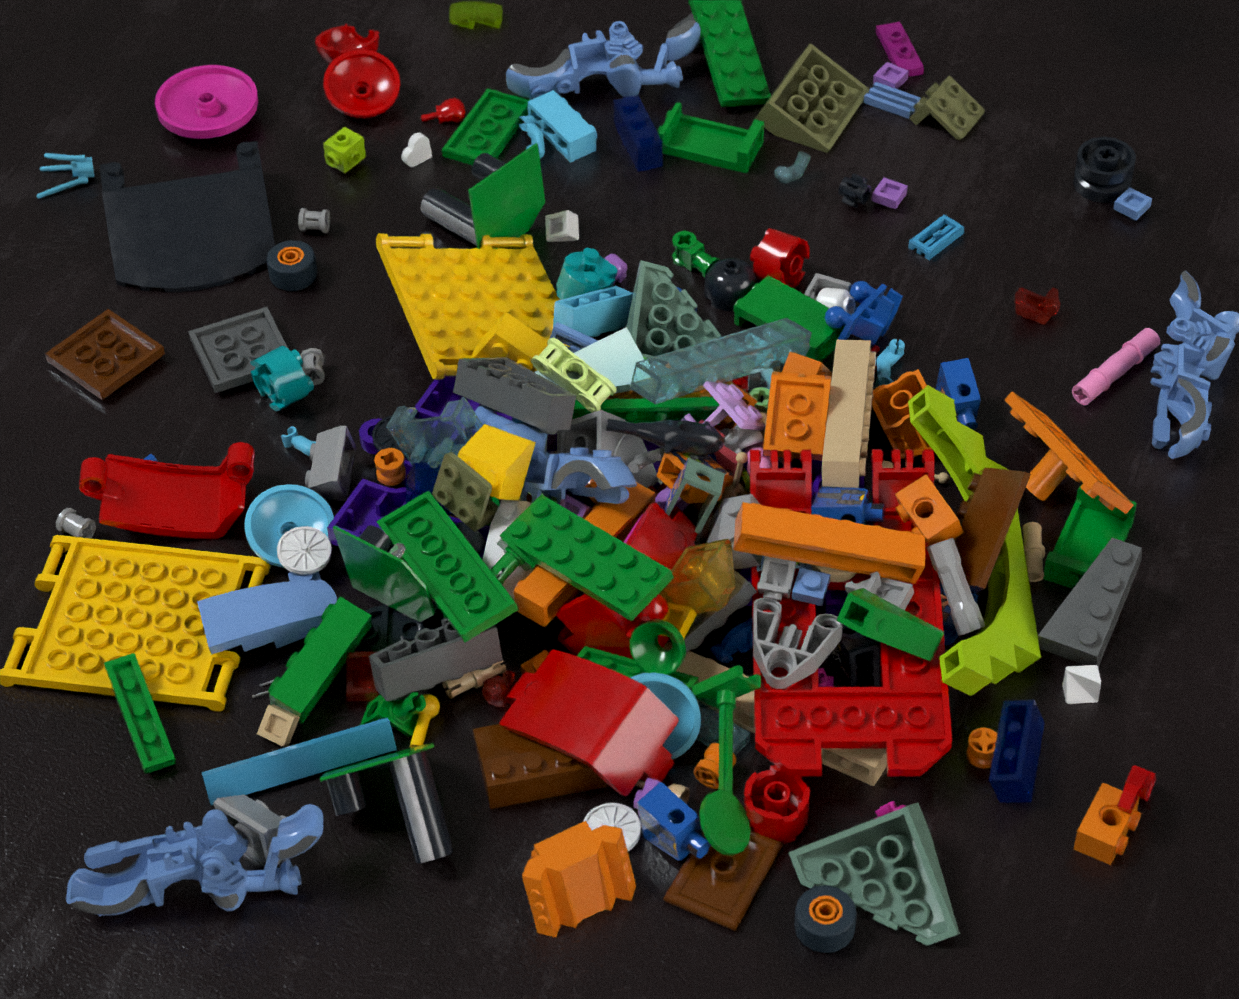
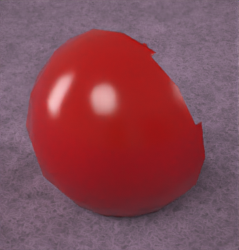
[315,23,379,65]

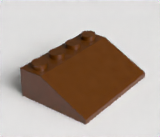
[939,468,1031,594]
[473,724,609,809]

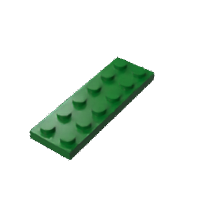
[688,0,771,107]
[376,490,518,643]
[499,494,674,622]

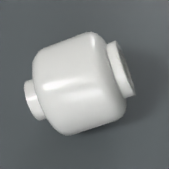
[814,288,855,315]

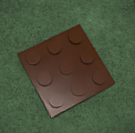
[45,309,165,400]

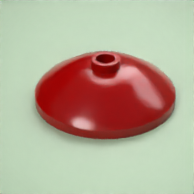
[324,50,400,118]

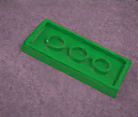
[442,89,530,165]

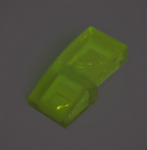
[449,1,502,29]

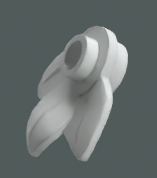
[720,420,764,454]

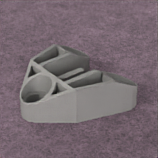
[753,598,843,689]

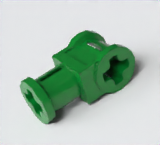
[672,231,720,278]

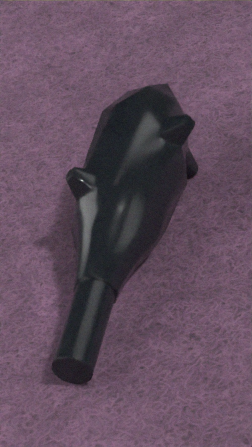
[606,419,725,457]

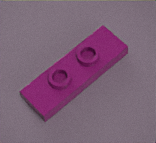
[876,22,924,77]

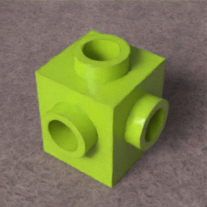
[323,127,366,173]

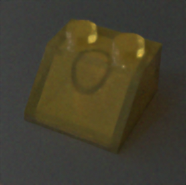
[659,539,735,615]

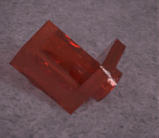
[1015,287,1060,325]
[346,651,378,701]

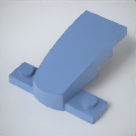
[197,571,337,654]

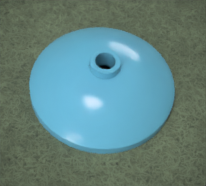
[245,484,334,568]
[630,673,701,760]

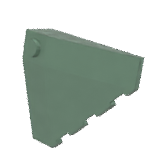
[627,260,738,374]
[788,803,960,946]

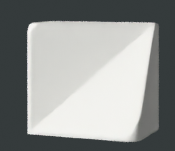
[545,210,579,242]
[1063,665,1101,704]

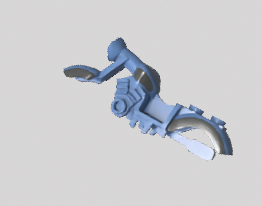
[506,20,701,100]
[1150,271,1239,459]
[472,405,637,504]
[66,804,323,917]

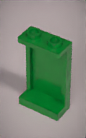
[656,102,764,174]
[733,275,845,362]
[1043,485,1137,589]

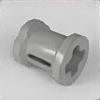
[298,208,330,233]
[301,348,326,385]
[56,508,96,539]

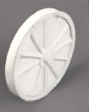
[277,526,332,575]
[583,803,641,851]

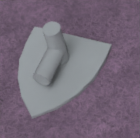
[613,434,665,488]

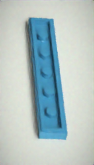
[201,717,397,805]

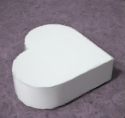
[402,133,432,167]

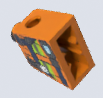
[656,451,733,504]

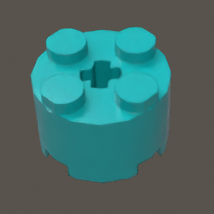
[556,248,617,300]
[250,346,314,411]

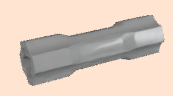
[926,538,985,636]

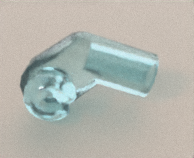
[774,152,811,184]

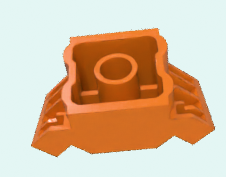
[872,369,932,459]
[522,821,636,938]

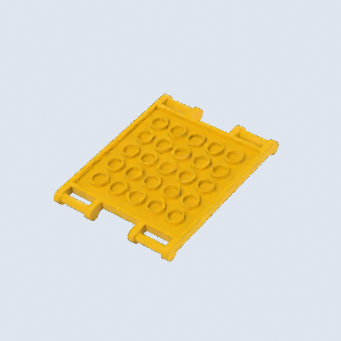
[376,233,570,380]
[0,535,271,712]

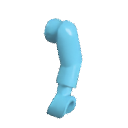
[519,116,545,159]
[875,339,905,388]
[281,426,316,456]

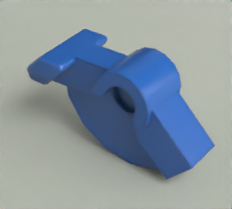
[710,618,753,663]

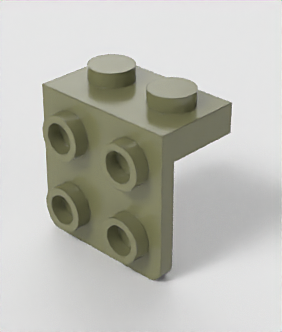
[909,75,984,140]
[432,452,499,532]

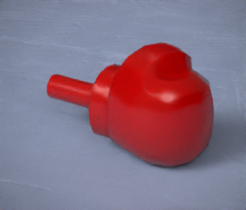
[421,98,466,123]
[625,594,668,640]

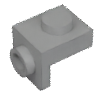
[757,556,797,602]

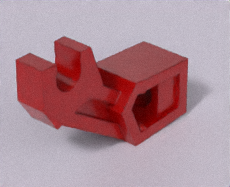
[1117,765,1156,814]

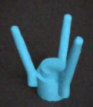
[37,153,94,199]

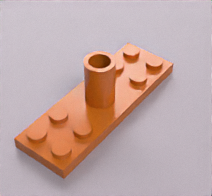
[1005,391,1134,514]

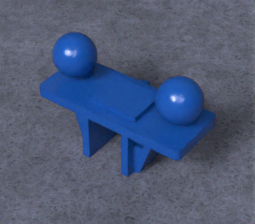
[825,281,903,347]

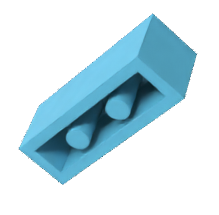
[528,90,597,163]
[553,285,633,337]

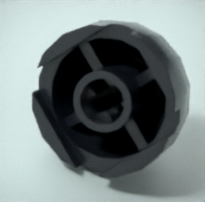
[704,258,758,311]

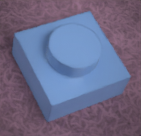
[1114,187,1152,220]
[792,567,830,606]

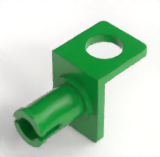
[490,537,536,585]
[360,692,426,737]

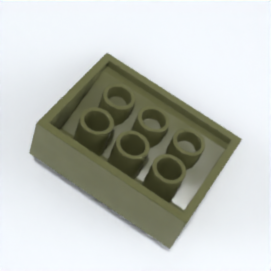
[755,43,870,153]

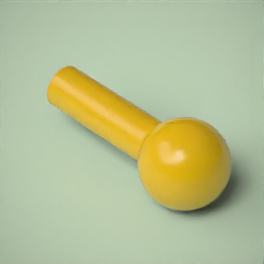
[410,694,440,748]

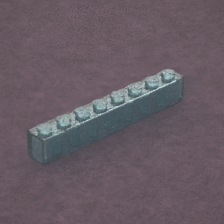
[630,318,812,404]

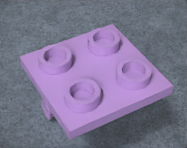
[682,381,766,431]

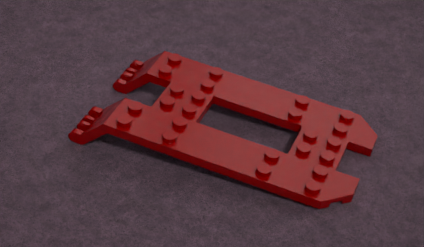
[750,449,952,776]

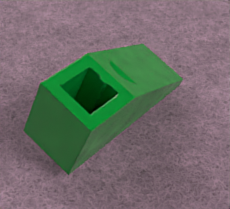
[836,588,945,661]

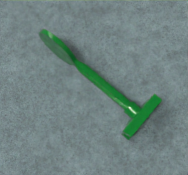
[692,665,761,856]

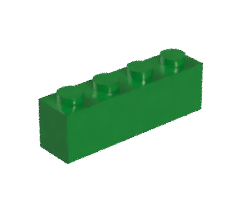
[268,597,372,724]

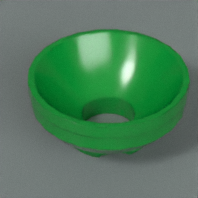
[630,619,686,675]

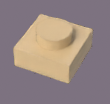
[257,704,300,747]

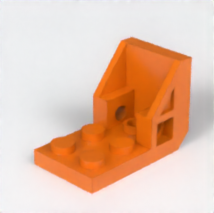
[763,371,831,461]

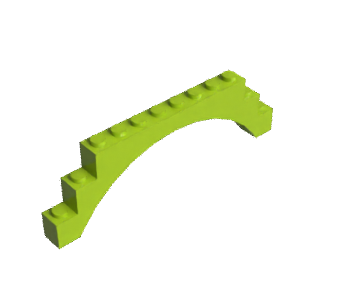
[908,385,1041,696]

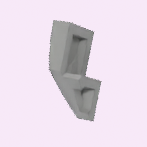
[845,571,914,610]

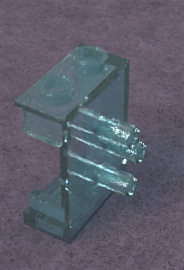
[386,397,483,470]

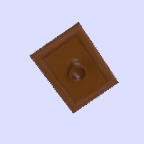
[663,830,783,931]

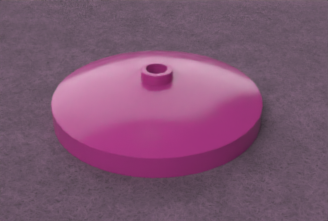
[155,65,258,139]

